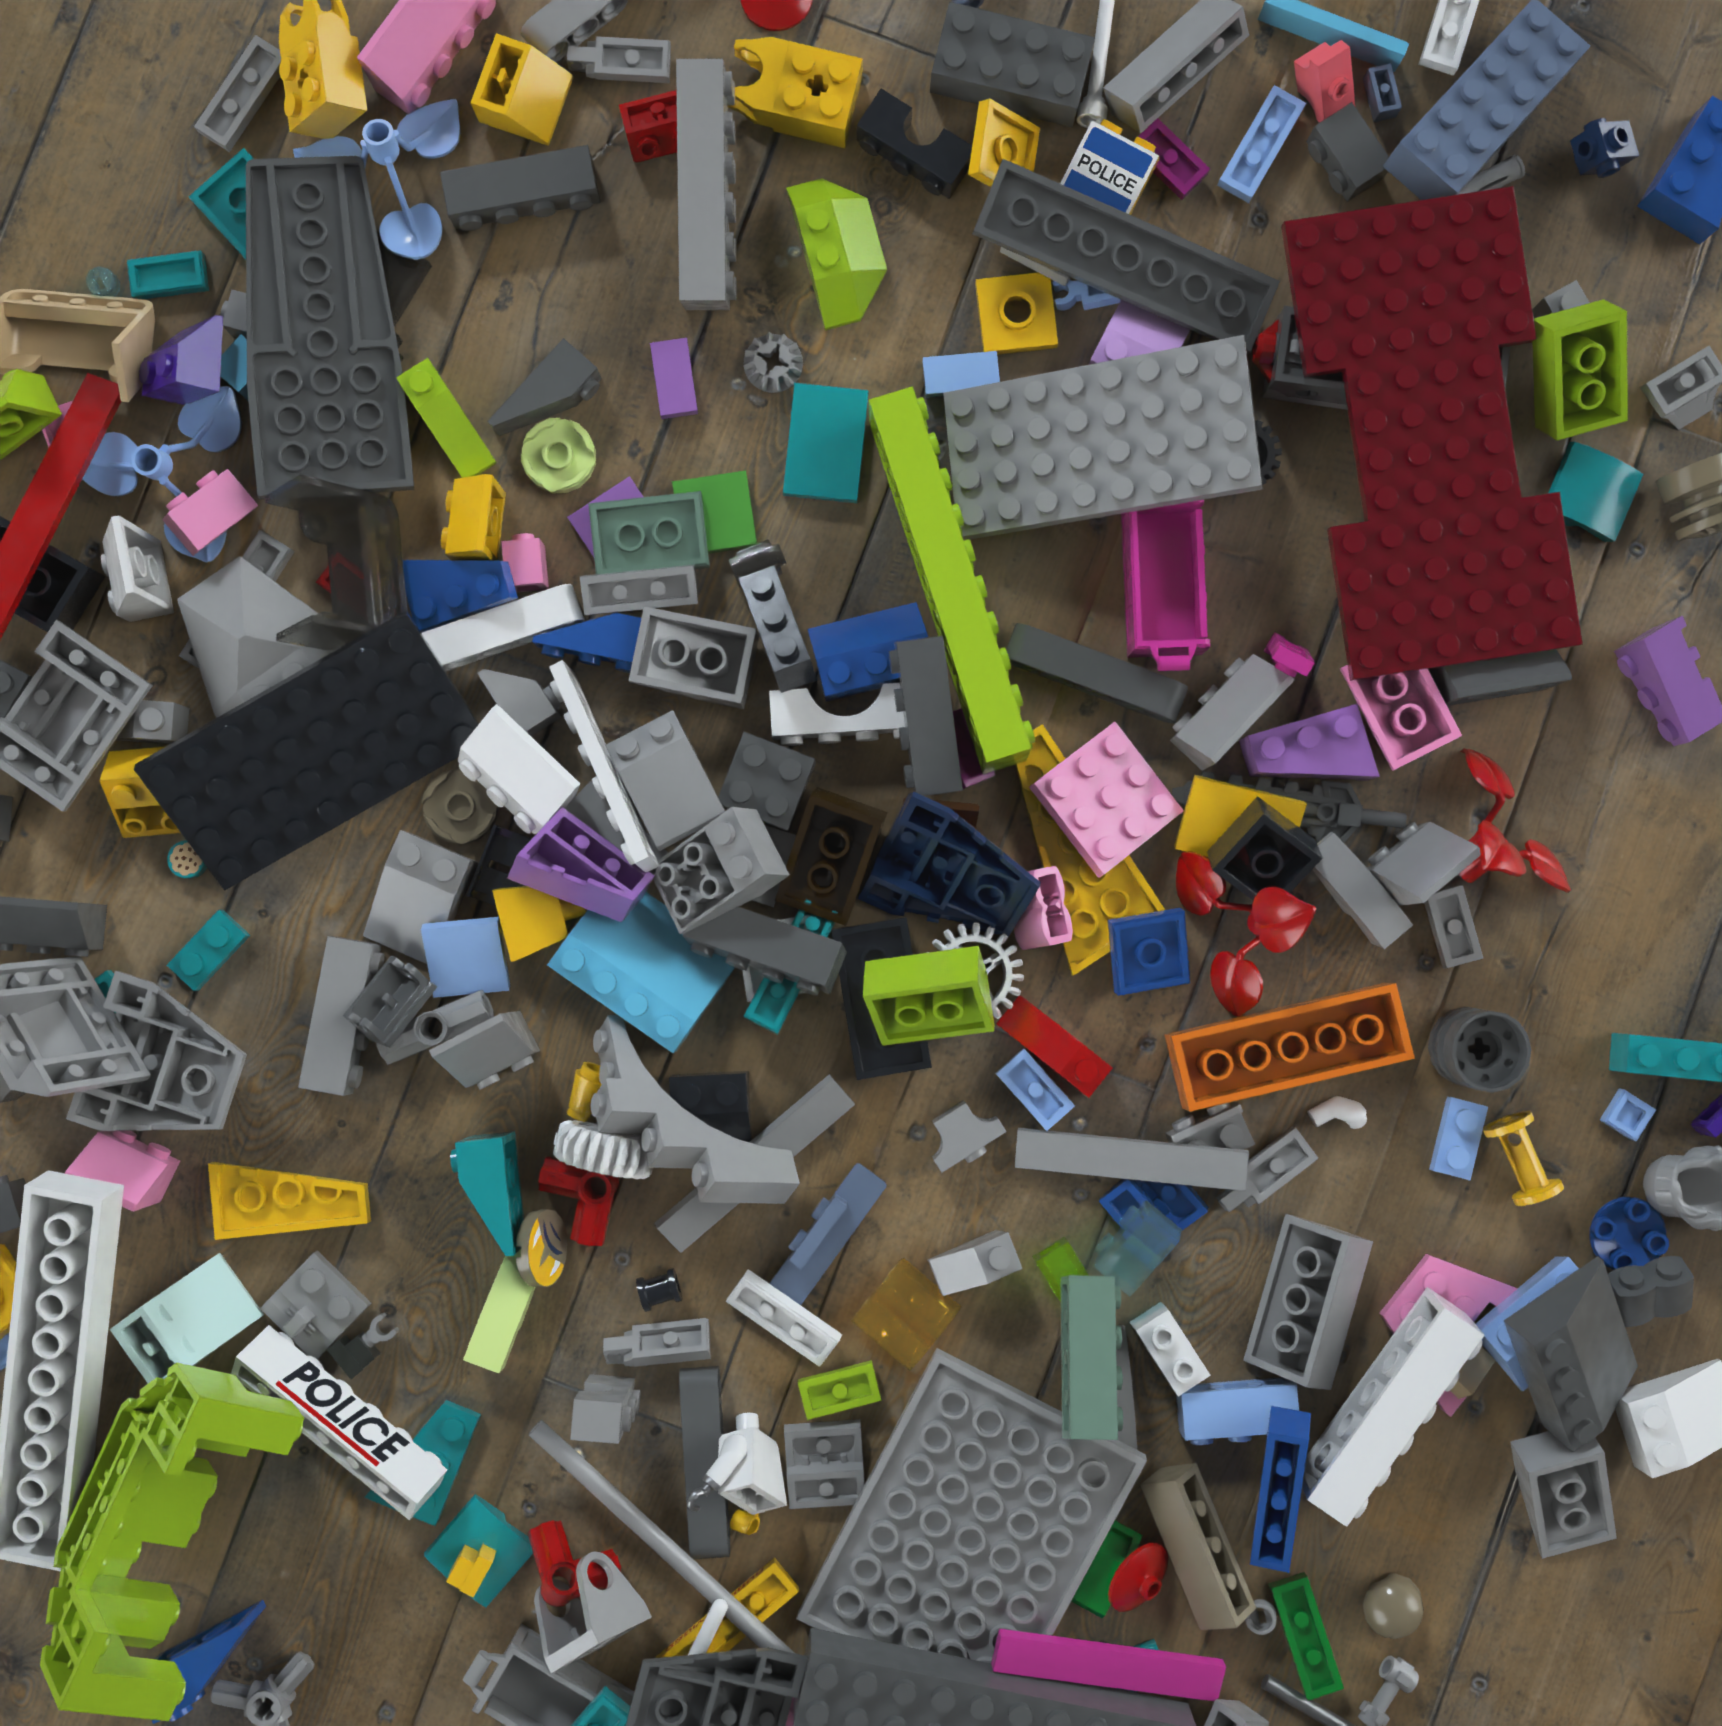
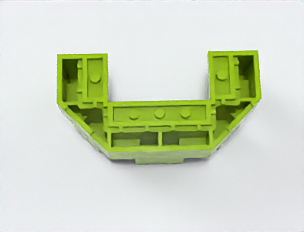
[40,1362,304,1721]

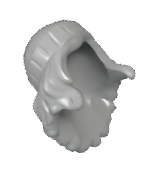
[1643,1145,1722,1231]

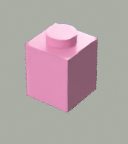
[501,533,549,593]

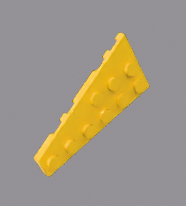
[1015,724,1165,976]

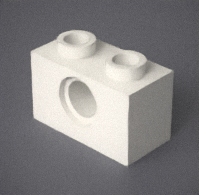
[1130,1302,1211,1397]

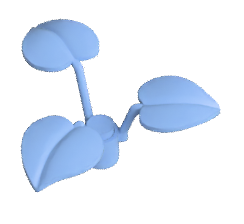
[293,99,461,260]
[83,386,242,563]

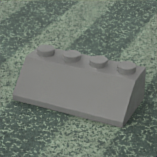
[1243,1214,1373,1390]

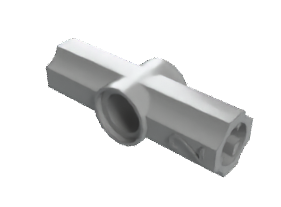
[376,990,494,1065]

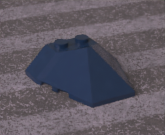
[858,792,1041,937]

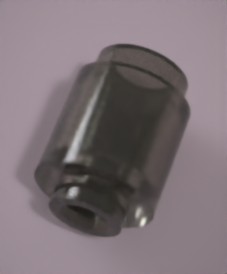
[728,539,787,588]

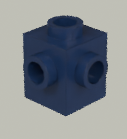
[1570,118,1639,178]

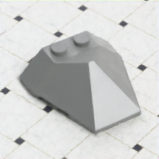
[177,556,350,718]
[66,971,247,1131]

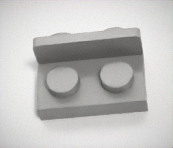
[1165,1102,1255,1150]

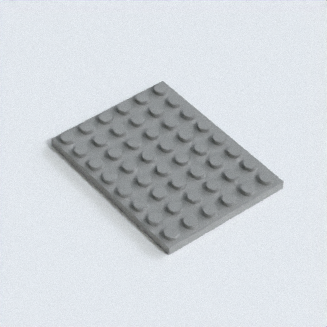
[797,1348,1147,1663]

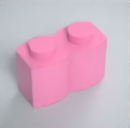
[1014,866,1073,950]

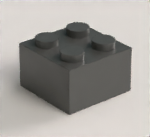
[718,732,816,833]

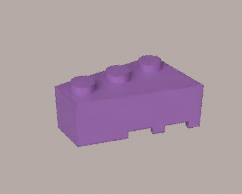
[1614,616,1722,746]
[1239,704,1380,781]
[507,807,655,922]

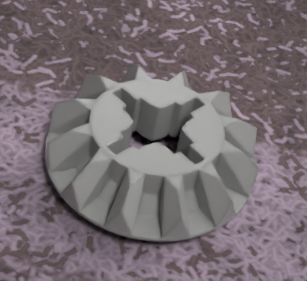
[743,332,803,393]

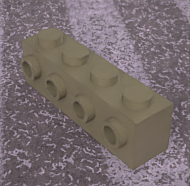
[1140,1463,1256,1630]

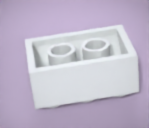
[457,704,580,835]

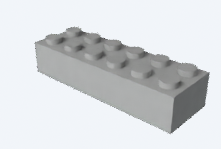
[676,59,737,310]

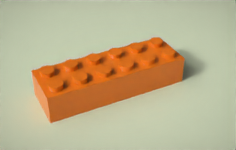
[1164,983,1415,1112]

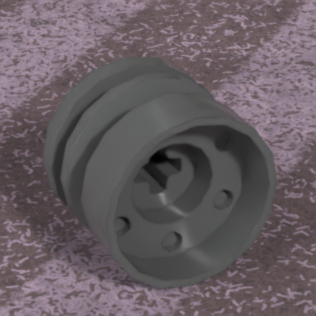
[1428,1007,1531,1093]

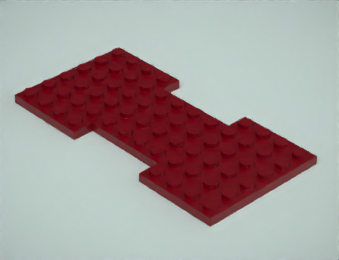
[1281,186,1583,681]

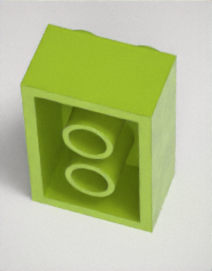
[1532,299,1628,441]

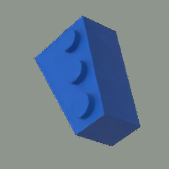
[1637,95,1722,245]

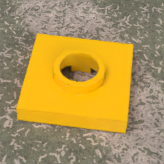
[975,273,1058,355]

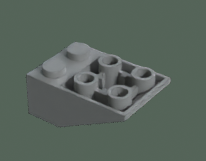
[649,807,789,934]

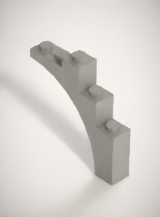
[591,1015,800,1204]

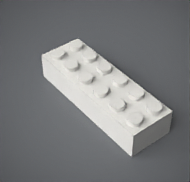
[1302,1287,1485,1527]

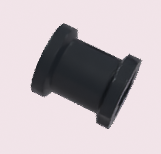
[636,1268,683,1312]

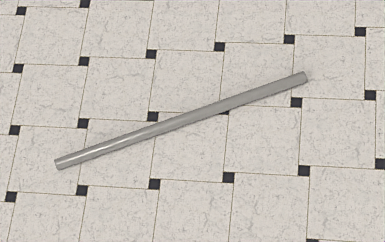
[528,1420,796,1654]

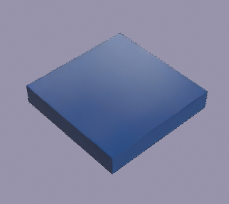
[1108,908,1190,996]

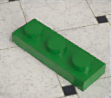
[1268,1572,1344,1701]

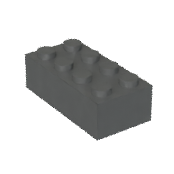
[930,1,1095,127]

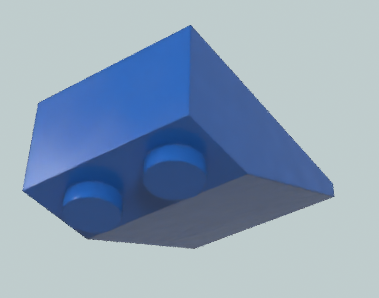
[152,1600,266,1724]

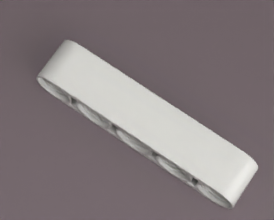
[422,584,585,671]

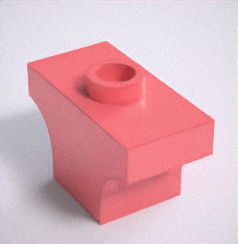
[1294,40,1356,123]

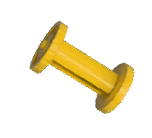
[1482,1111,1564,1206]

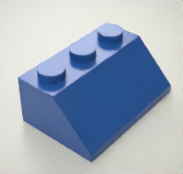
[808,602,928,702]

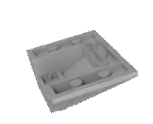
[0,620,153,812]
[0,956,151,1097]

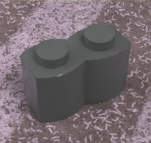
[1608,1256,1694,1327]

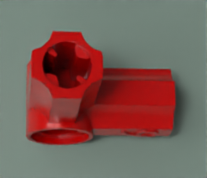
[538,1157,619,1246]
[528,1520,621,1607]

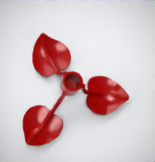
[1458,748,1572,893]
[1176,851,1317,1017]

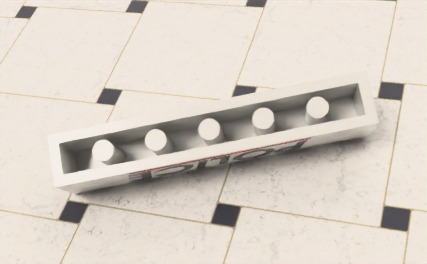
[231,1325,447,1520]

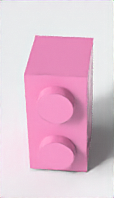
[162,469,258,556]

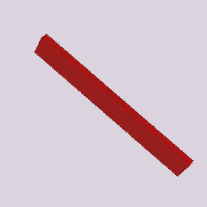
[0,373,121,640]

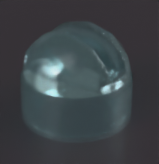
[86,266,120,297]

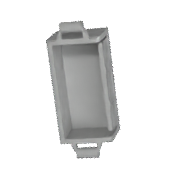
[463,1623,634,1726]

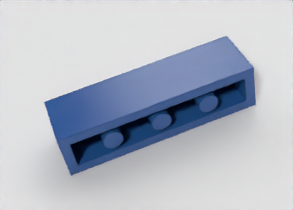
[1250,1406,1311,1573]

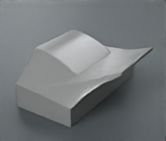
[1640,346,1722,430]

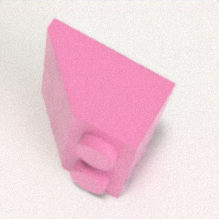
[64,1130,180,1211]

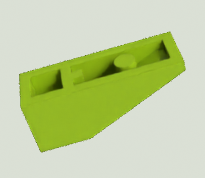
[396,357,497,478]

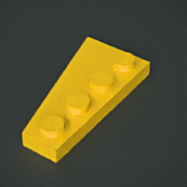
[208,1162,371,1240]

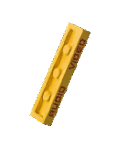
[656,1557,799,1658]

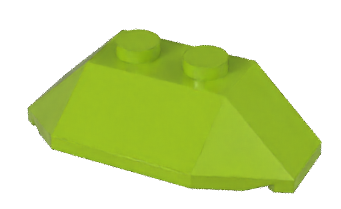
[786,178,887,331]

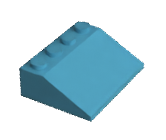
[547,892,735,1053]

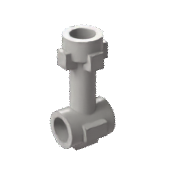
[1358,1656,1419,1726]

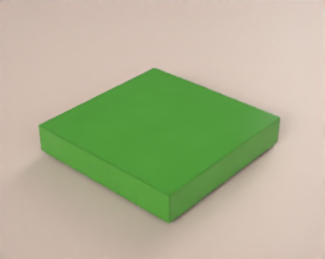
[672,470,758,554]

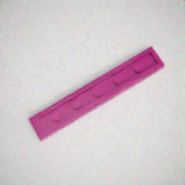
[991,1628,1226,1701]

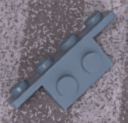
[769,1163,887,1305]

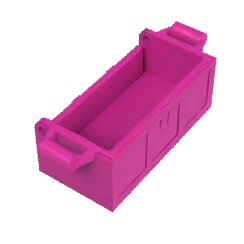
[1121,500,1210,671]

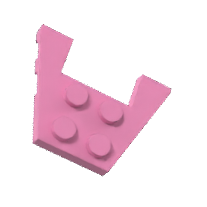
[1379,1254,1517,1417]

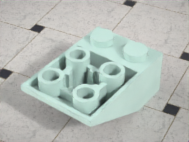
[109,1253,264,1383]

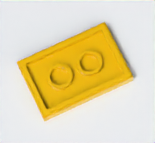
[1174,775,1307,857]

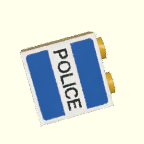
[1060,119,1159,215]

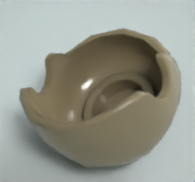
[1363,1573,1424,1639]

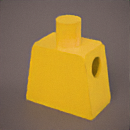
[492,886,586,962]

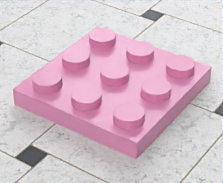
[1029,722,1184,878]

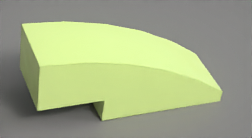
[463,1250,536,1373]

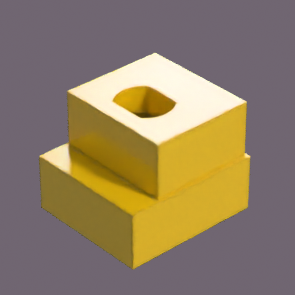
[446,1544,496,1597]

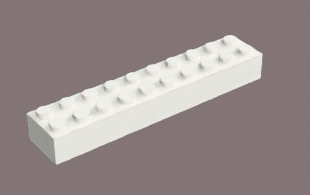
[0,1170,124,1571]

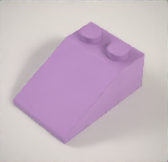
[1088,300,1190,365]

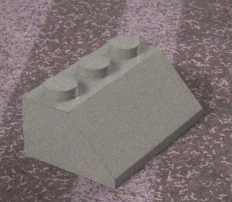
[1170,654,1295,771]

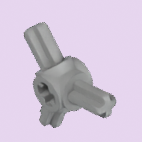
[211,1651,315,1726]

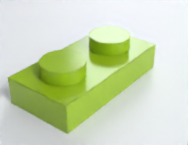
[798,1360,882,1420]

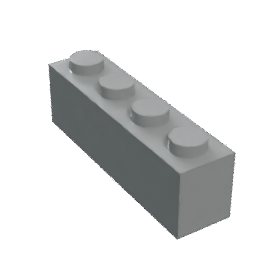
[1103,0,1249,133]
[298,936,385,1096]

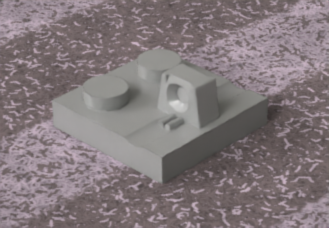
[260,1250,372,1360]

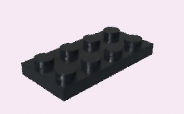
[832,917,932,1080]

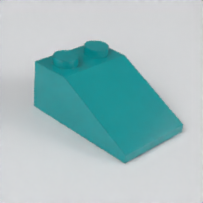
[450,1131,524,1256]

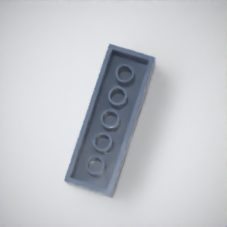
[1383,0,1590,200]

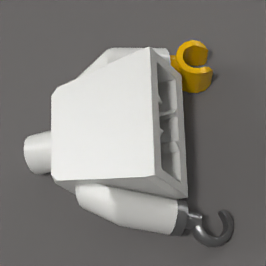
[687,1413,787,1535]

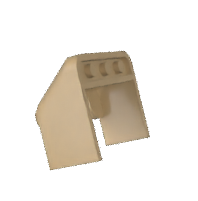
[0,289,155,402]

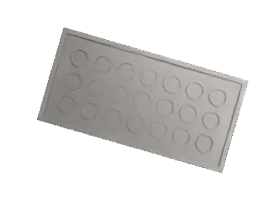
[943,335,1263,541]

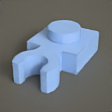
[1052,279,1121,311]

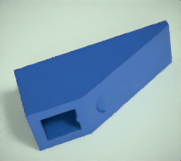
[532,613,641,673]

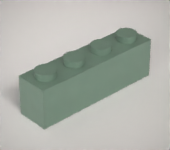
[1060,1275,1123,1440]

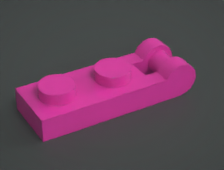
[1264,632,1315,677]

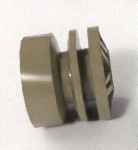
[1655,453,1722,541]

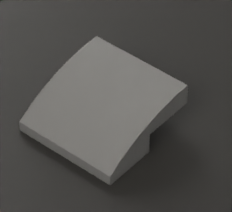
[784,1419,865,1509]

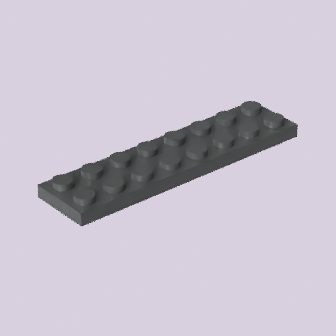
[972,159,1280,354]

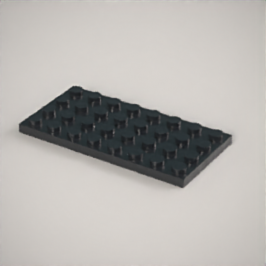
[134,610,479,891]

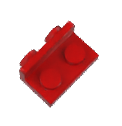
[619,90,677,163]

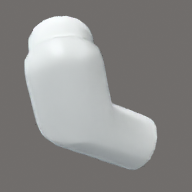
[1307,1096,1367,1129]

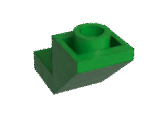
[1071,1520,1142,1618]

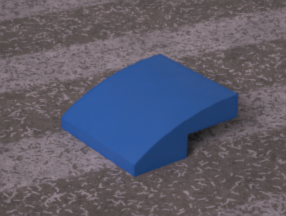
[1099,1179,1209,1260]

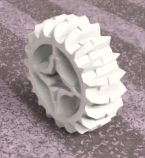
[926,923,1024,1019]
[553,1120,653,1180]

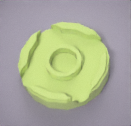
[521,418,596,493]

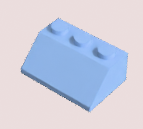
[1476,1256,1579,1391]

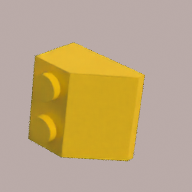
[441,474,506,560]

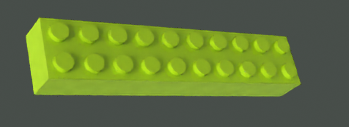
[869,386,1035,774]

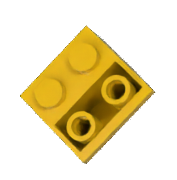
[471,33,573,146]
[99,746,181,838]

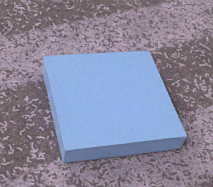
[421,917,510,998]

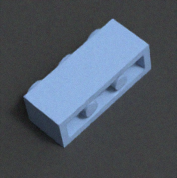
[1176,1377,1299,1445]

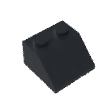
[669,1071,752,1142]

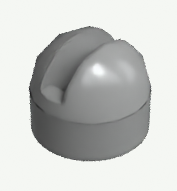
[1245,1599,1277,1635]

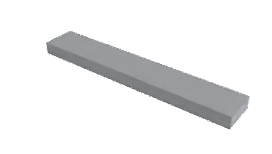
[655,1074,855,1253]
[1015,1128,1249,1191]

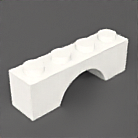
[769,683,905,746]

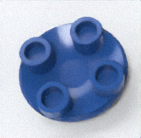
[1589,1197,1669,1270]

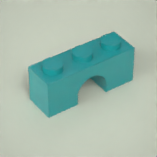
[1609,1033,1722,1082]

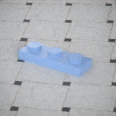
[1217,85,1306,203]

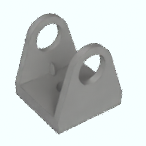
[534,1551,652,1674]

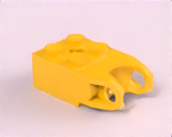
[279,0,367,139]
[728,37,863,148]

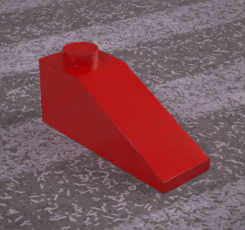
[996,995,1113,1098]

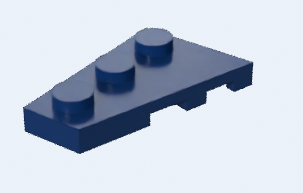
[397,560,518,632]

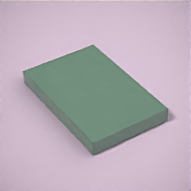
[588,491,710,574]

